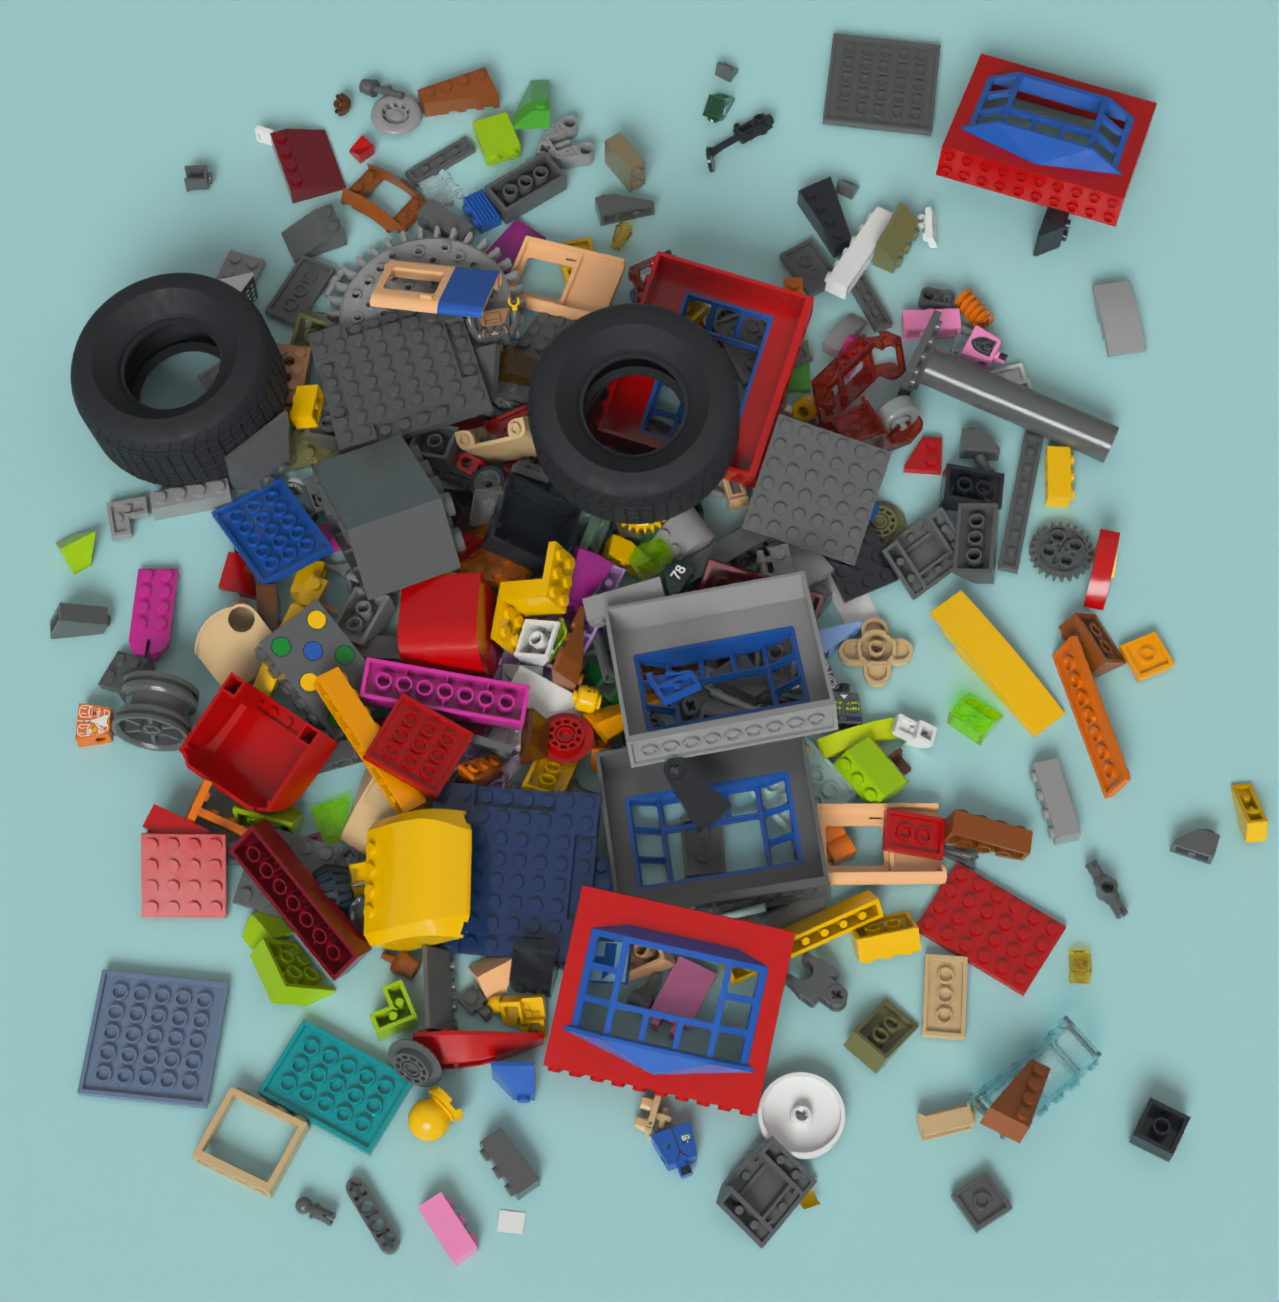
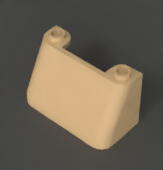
[454,416,537,465]

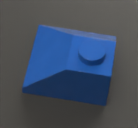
[491,1061,536,1103]

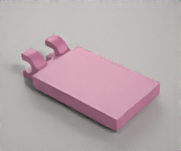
[649,956,717,1040]

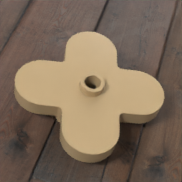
[838,618,913,688]

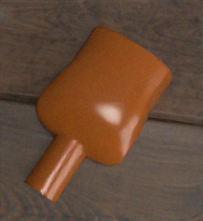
[381,951,422,981]

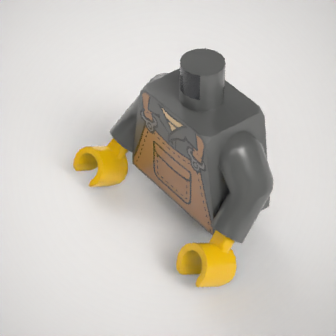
[465,297,521,353]

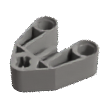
[537,115,594,169]

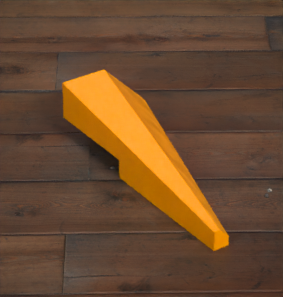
[582,693,663,745]

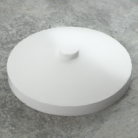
[758,1072,845,1159]

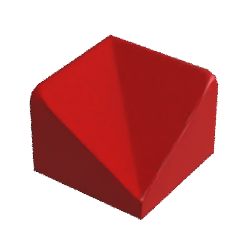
[349,135,375,164]

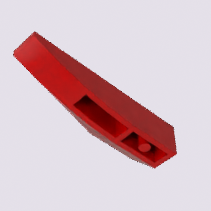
[413,1028,544,1070]

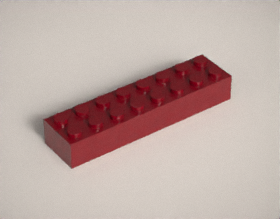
[229,819,372,981]

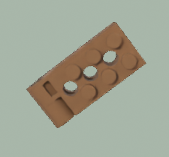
[276,343,313,426]

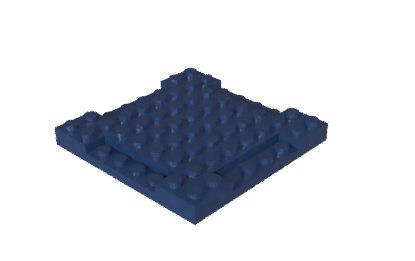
[417,782,603,963]

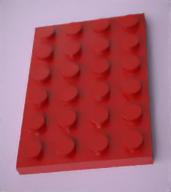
[917,862,1066,996]

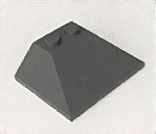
[224,411,293,490]
[881,507,956,600]
[716,1136,817,1248]

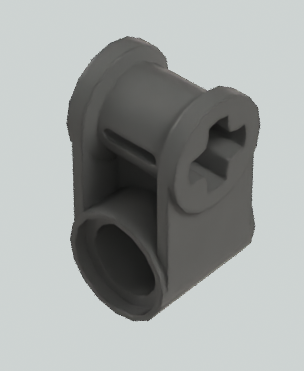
[918,287,955,310]
[679,686,711,721]

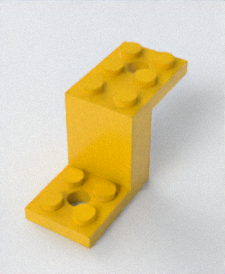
[490,541,575,654]

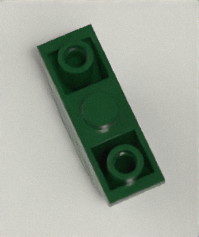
[583,662,619,705]

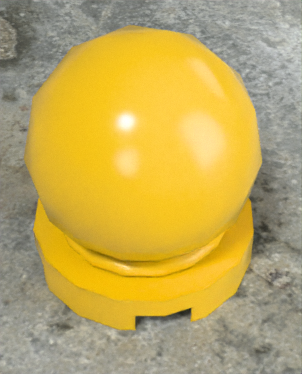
[408,1085,464,1142]

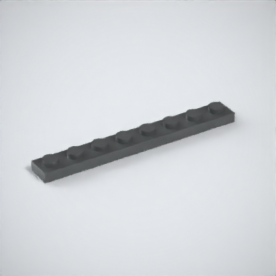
[998,434,1044,574]

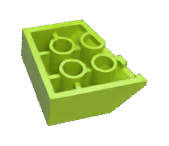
[250,938,336,1006]

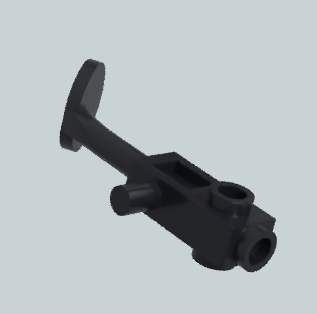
[706,113,774,173]

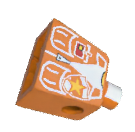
[75,703,114,747]

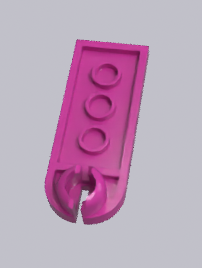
[129,569,179,663]

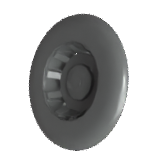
[388,1039,442,1087]

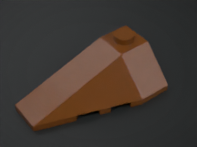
[552,606,585,691]

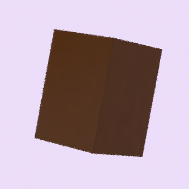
[519,708,550,764]

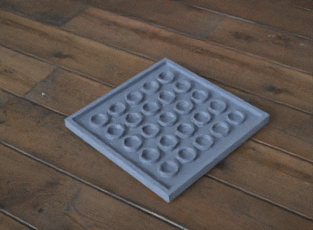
[77,969,230,1109]

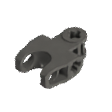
[785,953,848,1012]

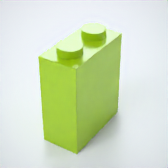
[472,112,521,166]

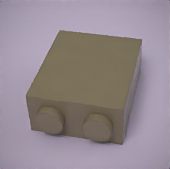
[605,132,645,192]

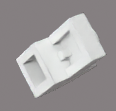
[891,713,938,748]

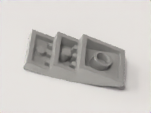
[1092,280,1146,357]

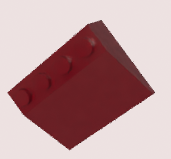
[270,129,346,203]

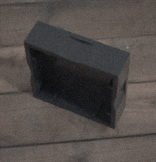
[481,473,581,576]

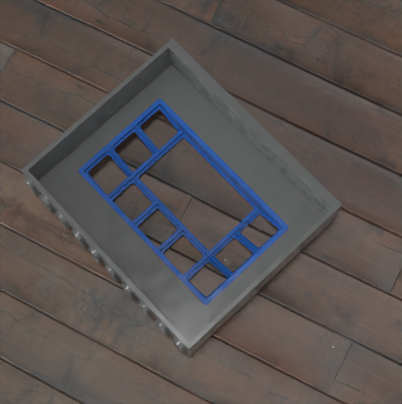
[595,736,831,915]

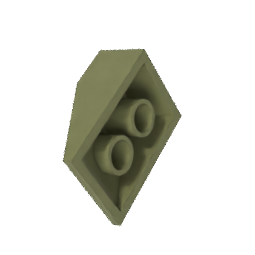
[843,998,919,1074]

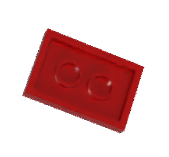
[882,808,946,861]

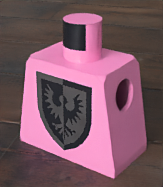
[960,325,1009,370]

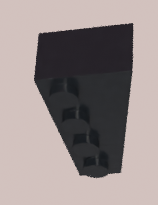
[797,176,851,258]

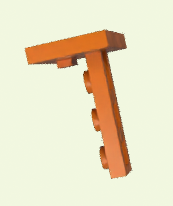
[185,779,251,837]

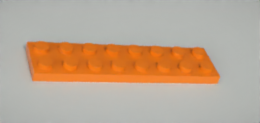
[1052,636,1131,799]

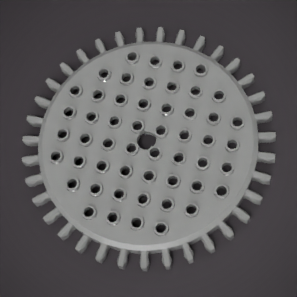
[326,226,526,349]

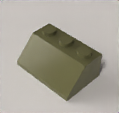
[873,202,920,273]

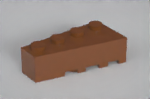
[417,67,499,117]
[944,809,1033,861]
[980,1059,1051,1144]

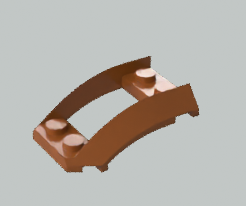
[341,163,426,233]

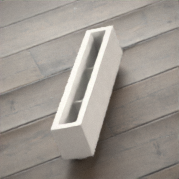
[824,206,894,300]

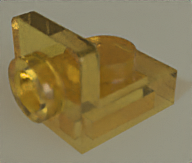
[1068,950,1092,984]

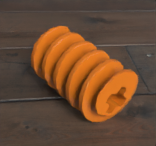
[955,288,995,329]

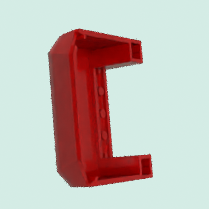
[179,672,338,812]

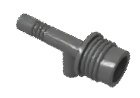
[359,79,405,99]

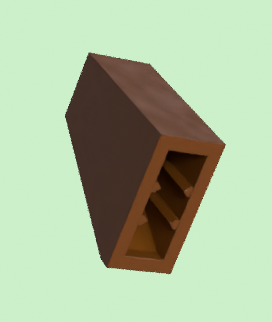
[256,584,281,632]

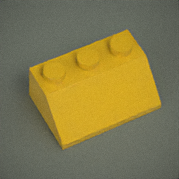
[849,911,921,963]

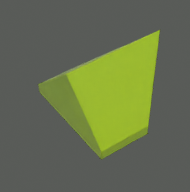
[55,530,96,575]

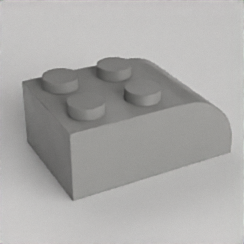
[645,507,715,572]

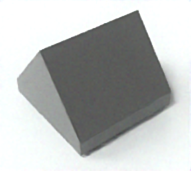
[715,62,738,82]
[836,179,859,200]

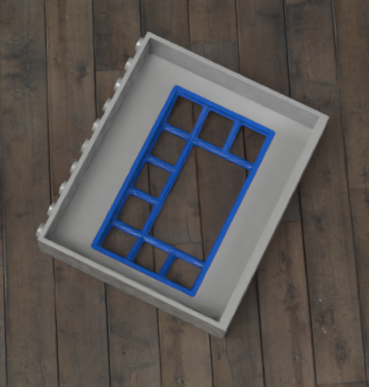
[603,571,839,768]

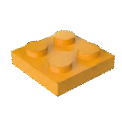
[1119,631,1175,682]

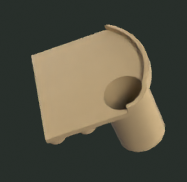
[194,599,272,686]

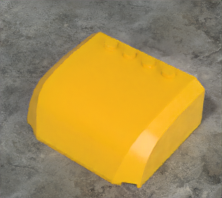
[363,809,472,952]

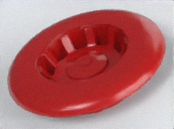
[546,713,594,764]

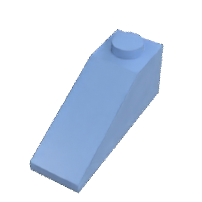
[819,621,863,658]

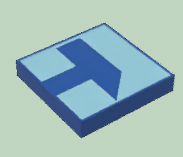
[590,940,633,985]

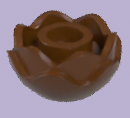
[333,93,351,116]

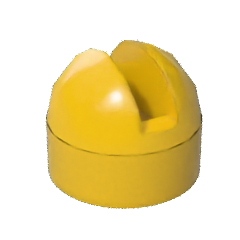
[487,996,503,1013]

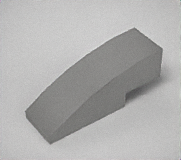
[821,313,867,359]

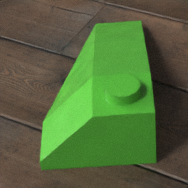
[514,80,551,130]

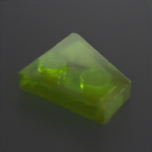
[311,795,350,845]

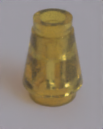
[610,222,633,251]

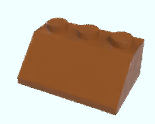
[1059,613,1126,676]

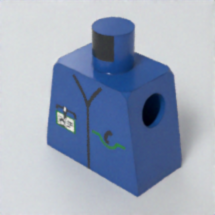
[651,1122,697,1178]

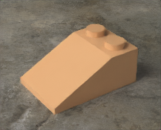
[611,940,676,985]

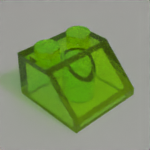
[947,692,1004,745]

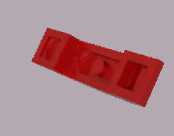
[1084,529,1120,611]

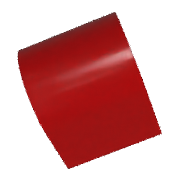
[398,572,501,676]

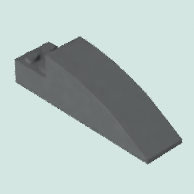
[303,404,461,473]

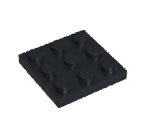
[822,526,899,603]

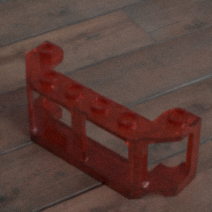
[811,330,906,435]

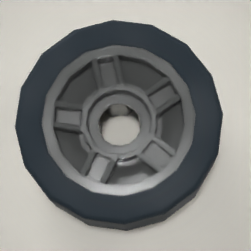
[470,466,507,505]

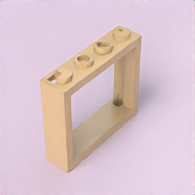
[192,1087,310,1199]

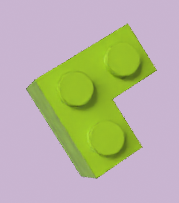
[369,979,419,1041]

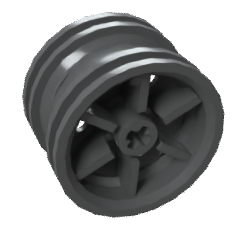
[112,670,200,752]

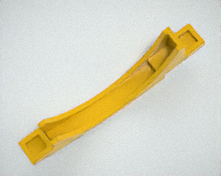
[253,574,329,699]

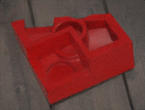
[218,552,256,600]

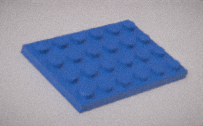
[211,476,334,585]

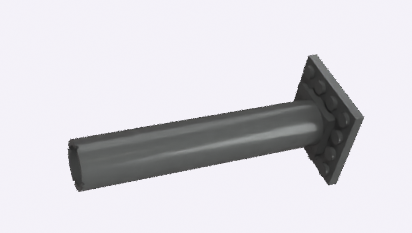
[897,310,1119,463]

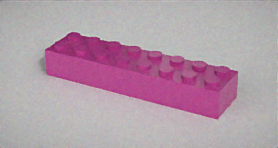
[359,657,530,731]

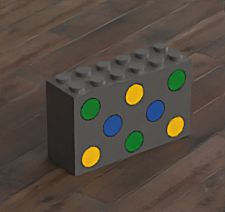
[254,599,380,741]

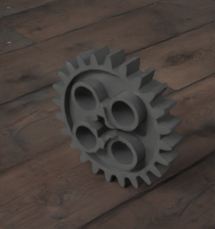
[1029,521,1094,582]

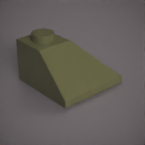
[290,309,334,355]

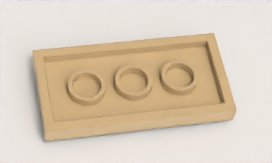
[921,953,968,1041]

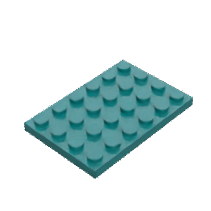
[258,1019,414,1156]

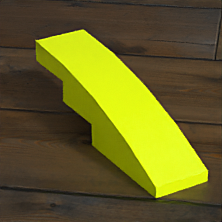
[816,717,899,758]

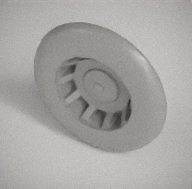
[371,95,422,135]

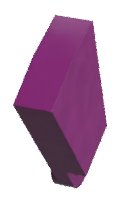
[561,545,614,620]

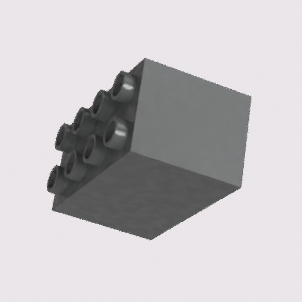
[311,434,466,600]

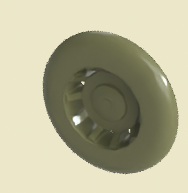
[867,501,906,547]

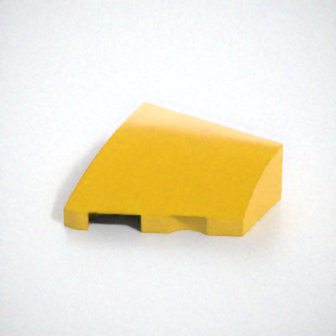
[499,994,548,1039]

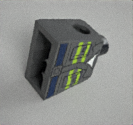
[833,683,863,730]

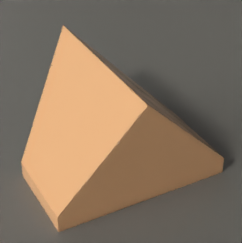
[468,957,512,1002]

